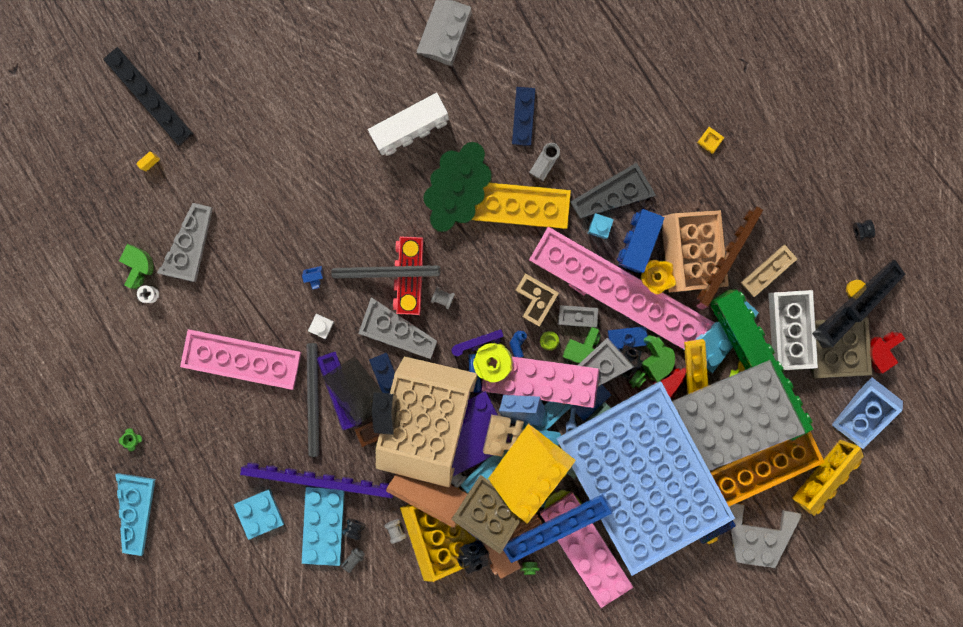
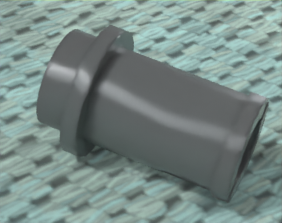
[341,547,365,573]

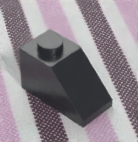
[372,392,397,435]

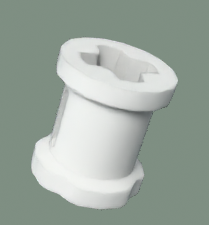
[137,286,159,303]

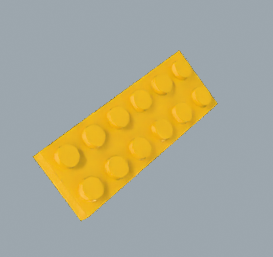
[472,183,571,229]

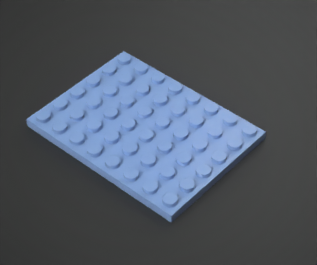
[556,381,735,576]

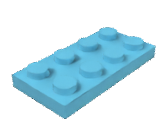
[302,486,345,566]

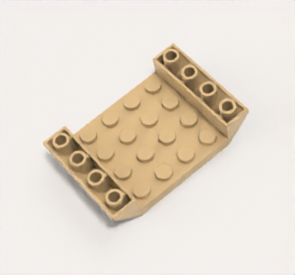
[376,356,478,487]

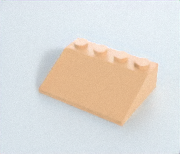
[662,210,729,293]

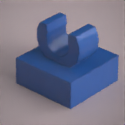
[302,266,324,289]

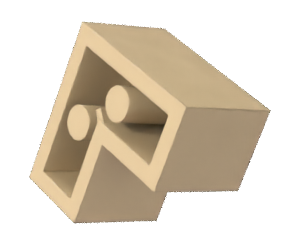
[515,273,559,327]

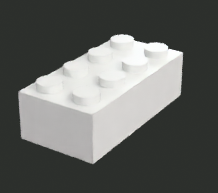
[368,93,449,156]
[768,290,818,370]

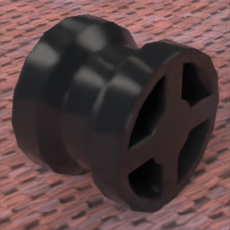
[853,219,875,241]
[343,518,366,540]

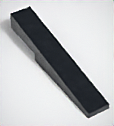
[812,260,906,348]

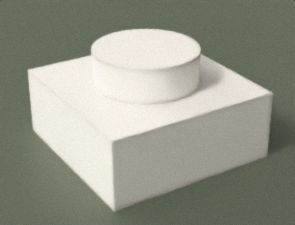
[308,314,334,339]

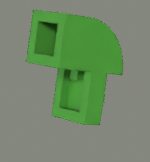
[119,244,154,289]
[562,327,601,363]
[641,335,675,382]

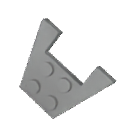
[729,503,801,568]

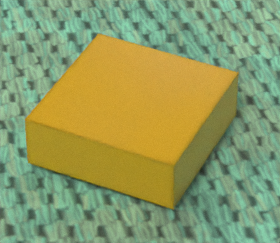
[697,127,725,154]
[136,152,160,171]

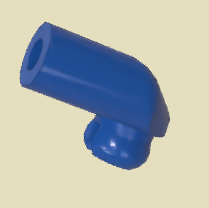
[510,331,527,357]

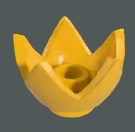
[641,260,676,294]

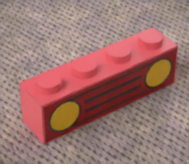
[393,237,424,315]

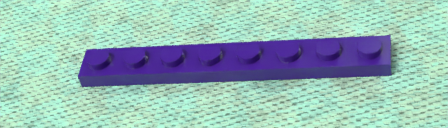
[240,463,394,498]

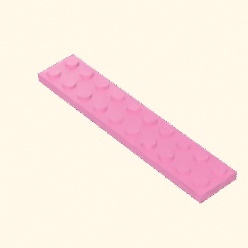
[529,227,715,350]

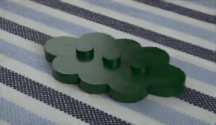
[423,142,492,232]

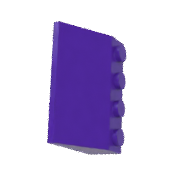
[452,391,511,477]

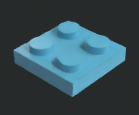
[234,489,285,540]

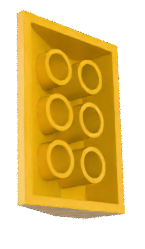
[488,424,576,524]
[792,440,864,516]
[400,488,476,582]

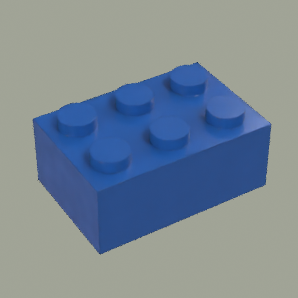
[617,209,665,274]

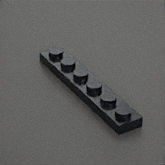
[103,47,194,146]

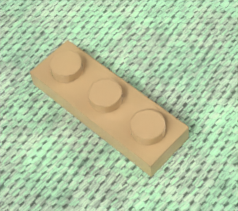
[740,245,797,297]

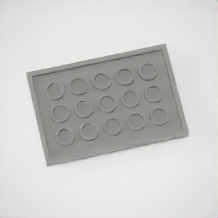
[672,360,805,471]

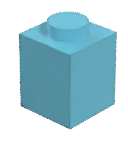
[587,213,614,239]

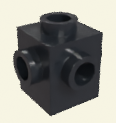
[620,345,643,379]
[457,540,489,574]

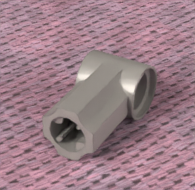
[529,143,560,181]

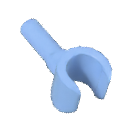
[566,407,577,433]

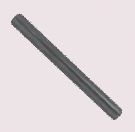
[331,265,441,278]
[306,343,319,457]

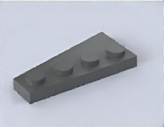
[570,163,656,219]

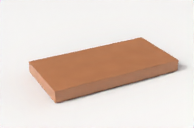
[386,474,467,528]

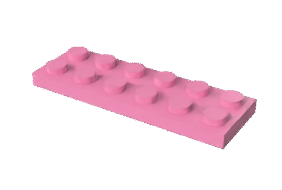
[180,329,301,390]
[481,356,600,408]
[540,492,633,608]

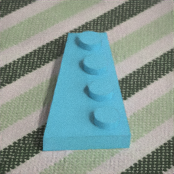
[684,301,759,373]
[116,473,155,556]

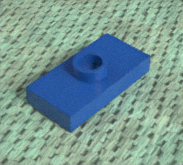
[607,326,647,349]
[572,385,611,421]

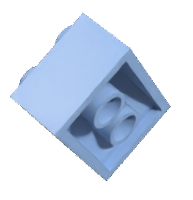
[832,378,903,449]

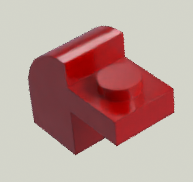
[870,332,905,374]

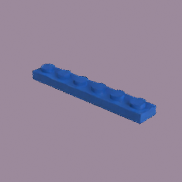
[503,494,613,563]

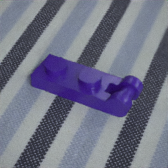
[452,329,504,356]

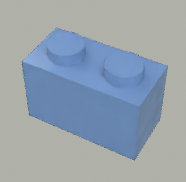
[499,395,545,426]

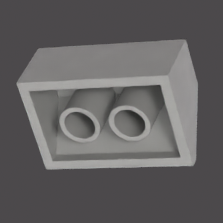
[416,0,472,66]

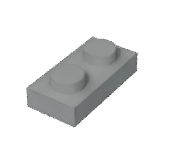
[558,305,598,327]

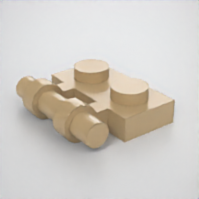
[483,414,524,457]

